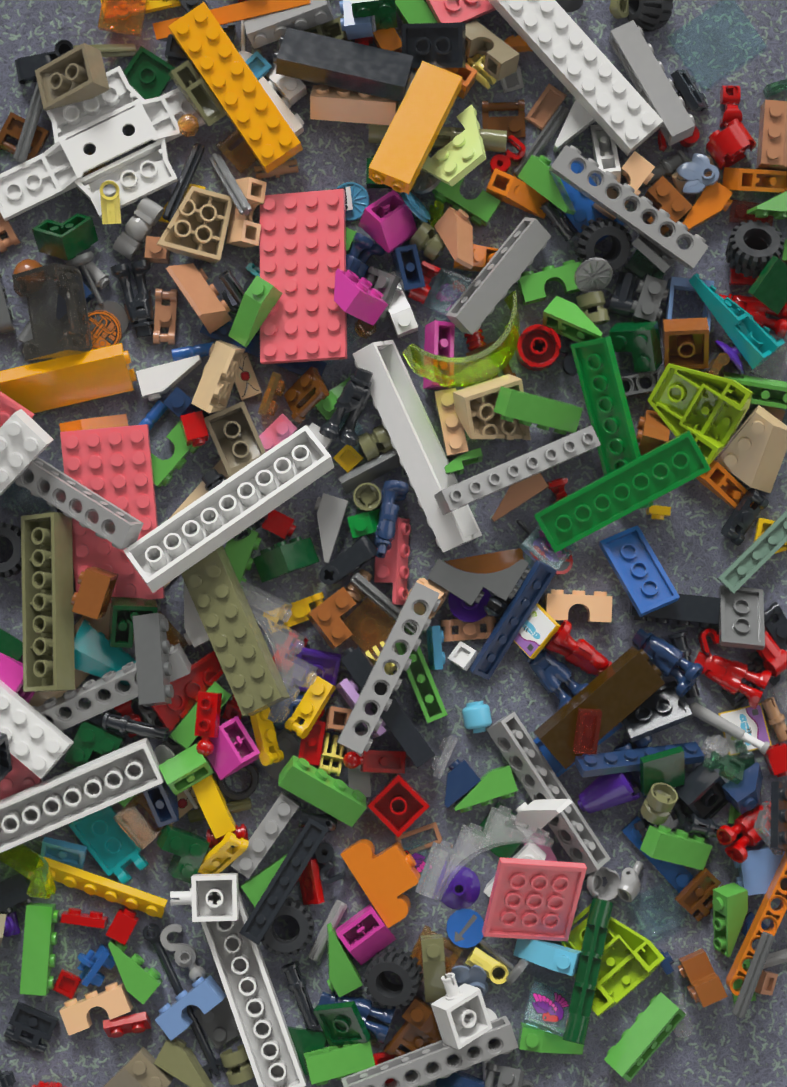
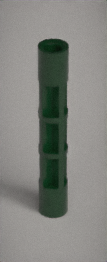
[562,898,613,1045]

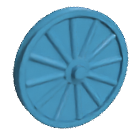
[336,182,370,221]
[401,192,431,223]

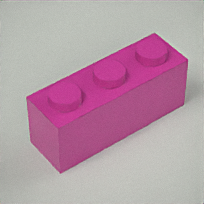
[423,320,455,391]

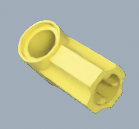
[100,180,121,224]
[465,946,509,984]

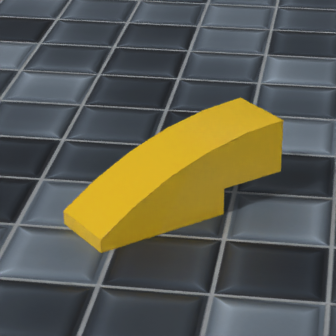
[192,774,236,839]

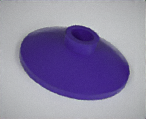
[715,340,744,375]
[448,588,491,623]
[437,866,480,910]

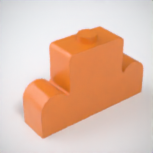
[340,839,421,928]

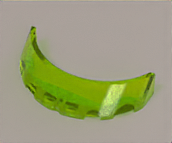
[403,290,520,388]
[0,844,57,899]

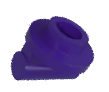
[3,911,21,937]

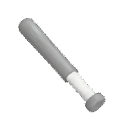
[689,702,770,755]

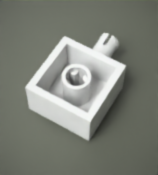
[170,873,239,922]
[431,973,492,1050]

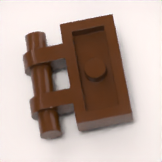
[674,867,724,922]

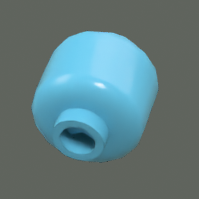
[462,701,492,733]

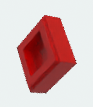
[53,969,82,999]

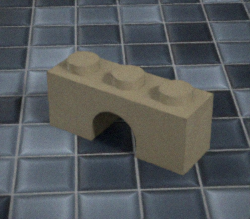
[465,20,520,81]

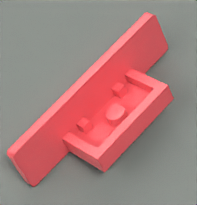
[374,518,411,605]

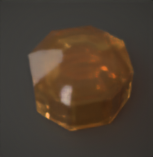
[178,114,199,137]
[354,319,377,339]

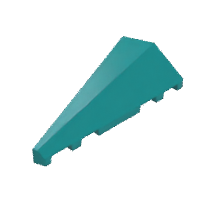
[689,273,786,369]
[74,619,136,686]

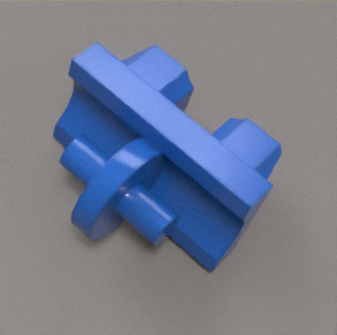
[77,943,116,987]

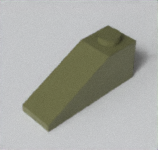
[420,934,446,1002]
[153,1037,214,1087]

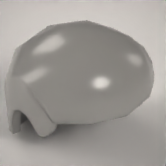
[587,867,621,901]

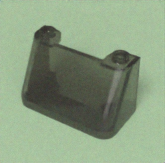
[12,263,92,361]

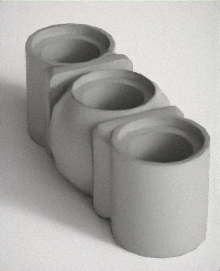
[113,196,164,261]

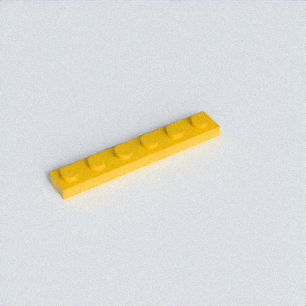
[39,857,168,918]

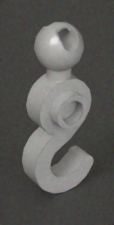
[160,924,206,982]

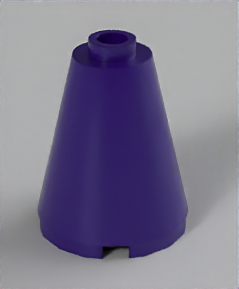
[577,772,641,814]

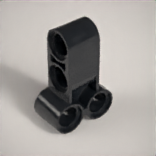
[15,40,73,84]

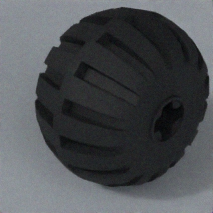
[627,0,673,32]

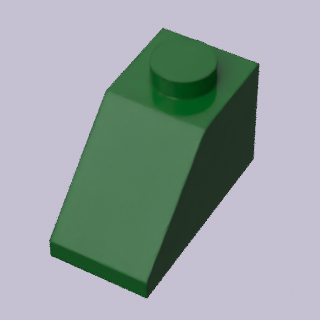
[347,509,380,539]

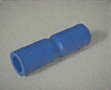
[171,342,215,361]
[138,400,168,431]

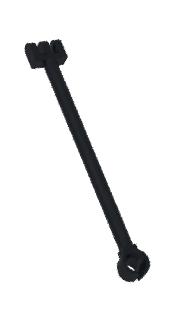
[143,923,228,1080]

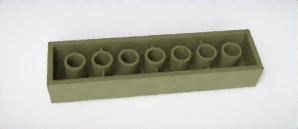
[21,512,75,692]
[181,545,290,716]

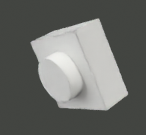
[448,641,478,672]

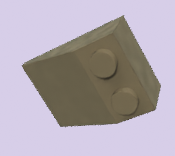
[35,43,109,111]
[204,401,266,477]
[103,1047,174,1087]

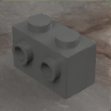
[630,275,669,322]

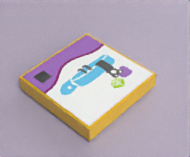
[514,603,561,659]
[718,703,772,756]

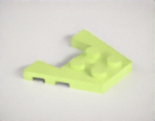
[421,104,486,186]

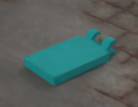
[69,806,149,884]

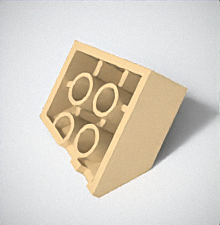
[156,186,233,264]
[191,340,245,413]
[453,374,531,440]
[716,405,787,493]

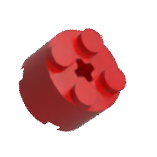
[706,119,757,170]
[516,324,561,371]

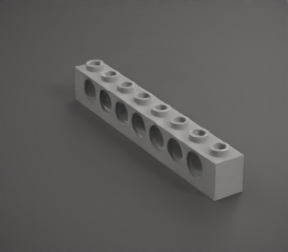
[549,145,709,270]
[434,425,601,515]
[15,457,144,550]
[337,582,441,754]
[32,643,192,731]
[486,712,611,875]
[341,1015,519,1087]

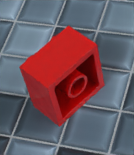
[367,773,430,837]

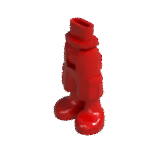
[719,294,787,338]
[544,620,612,677]
[694,651,772,709]
[716,801,771,863]

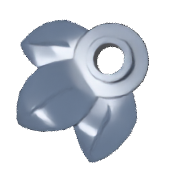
[676,153,719,194]
[452,965,489,996]

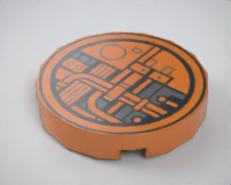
[78,310,122,350]

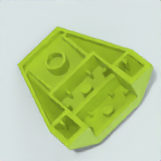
[647,363,753,465]
[561,904,665,1016]

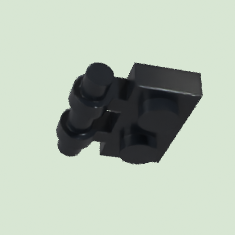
[671,69,709,112]
[4,1001,59,1054]

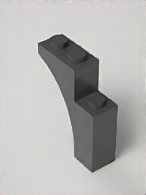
[427,559,531,605]

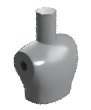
[617,861,644,902]

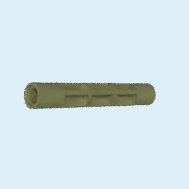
[369,124,507,152]

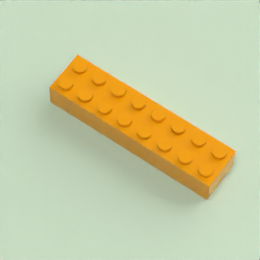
[168,2,303,174]

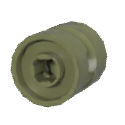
[409,222,446,262]
[576,291,610,325]
[358,424,394,462]
[353,482,381,512]
[641,782,678,825]
[220,1044,255,1085]

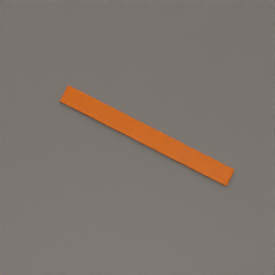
[152,0,311,40]

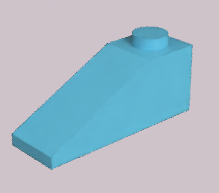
[513,939,581,976]

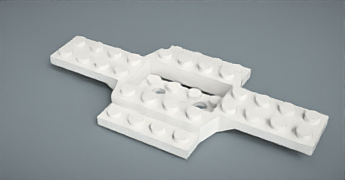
[0,66,206,221]

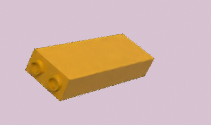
[369,61,462,194]
[0,343,137,413]

